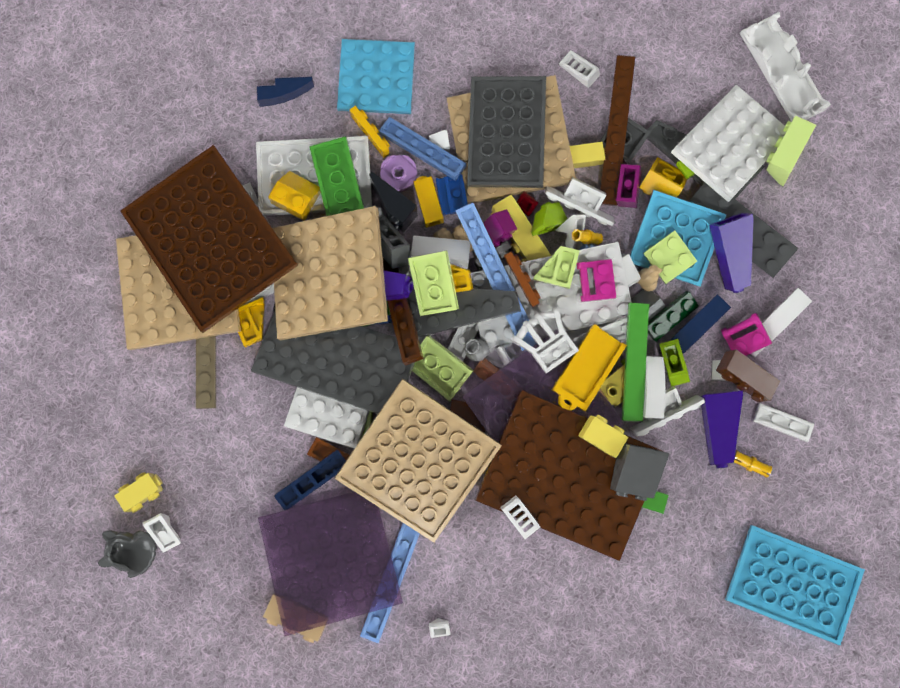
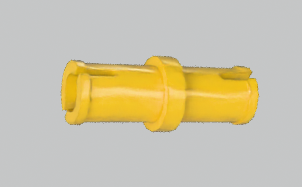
[571,229,603,245]
[734,450,772,478]

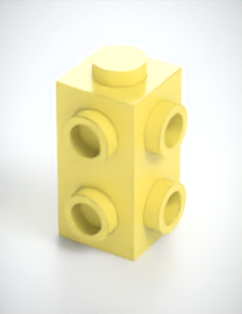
[114,472,164,513]

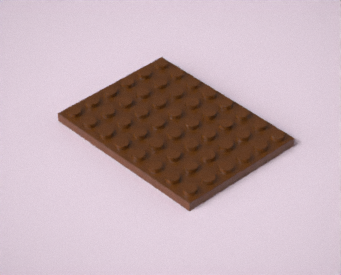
[120,145,298,333]
[475,390,662,561]

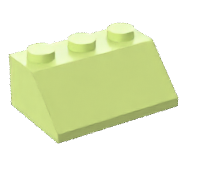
[766,116,816,186]

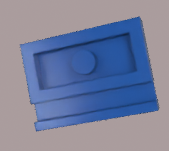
[436,174,468,216]

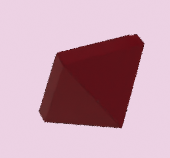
[517,191,539,216]

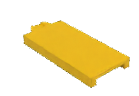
[551,324,627,411]

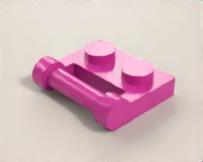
[577,259,616,302]
[721,313,772,356]

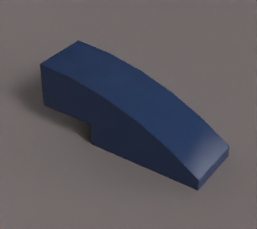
[257,76,314,107]

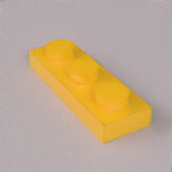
[349,106,390,158]

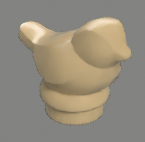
[637,265,662,291]

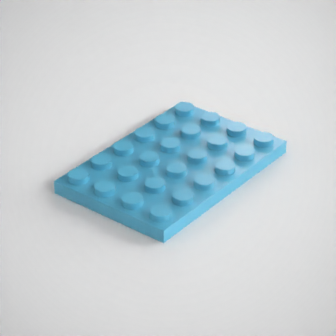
[725,525,865,645]

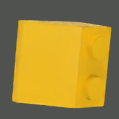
[639,157,688,198]
[268,171,321,221]

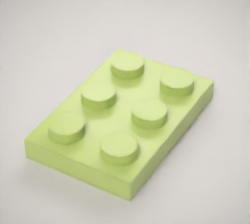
[408,250,459,316]
[412,335,474,401]

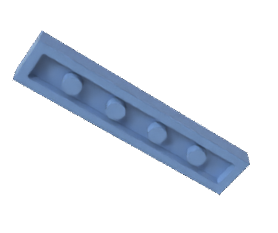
[379,117,466,181]

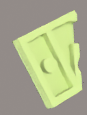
[533,246,580,289]

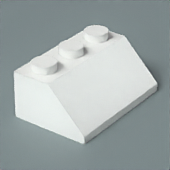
[409,235,470,275]

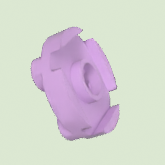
[380,154,417,193]

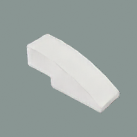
[643,356,665,419]

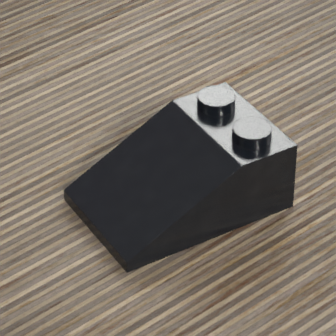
[369,171,418,232]

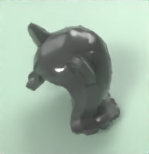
[98,530,157,578]

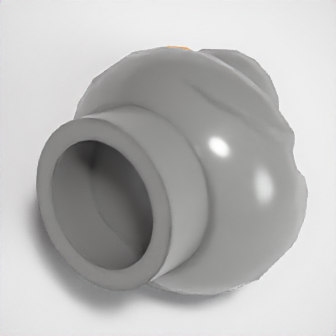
[465,339,490,361]

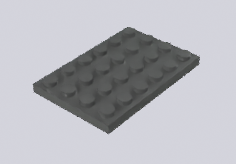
[467,76,546,188]

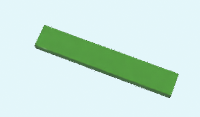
[622,303,649,421]

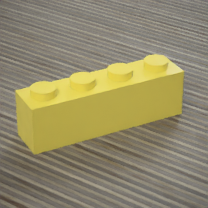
[491,194,551,262]

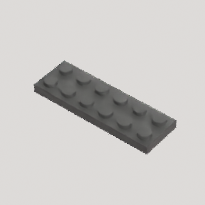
[689,182,799,278]

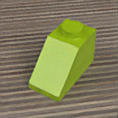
[531,202,568,236]
[659,339,690,387]

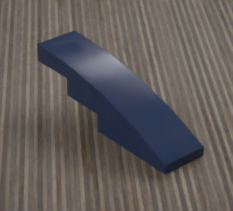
[660,294,731,354]
[274,449,346,512]

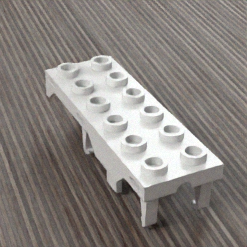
[740,12,831,122]

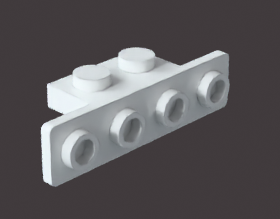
[545,177,614,226]
[630,386,705,436]

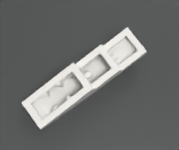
[750,288,812,357]

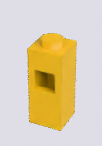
[413,176,444,228]

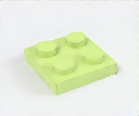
[643,231,697,284]

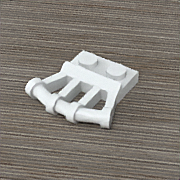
[511,307,579,374]

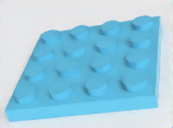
[337,39,415,114]
[630,190,727,287]

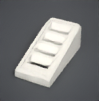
[559,50,600,88]
[500,495,540,539]

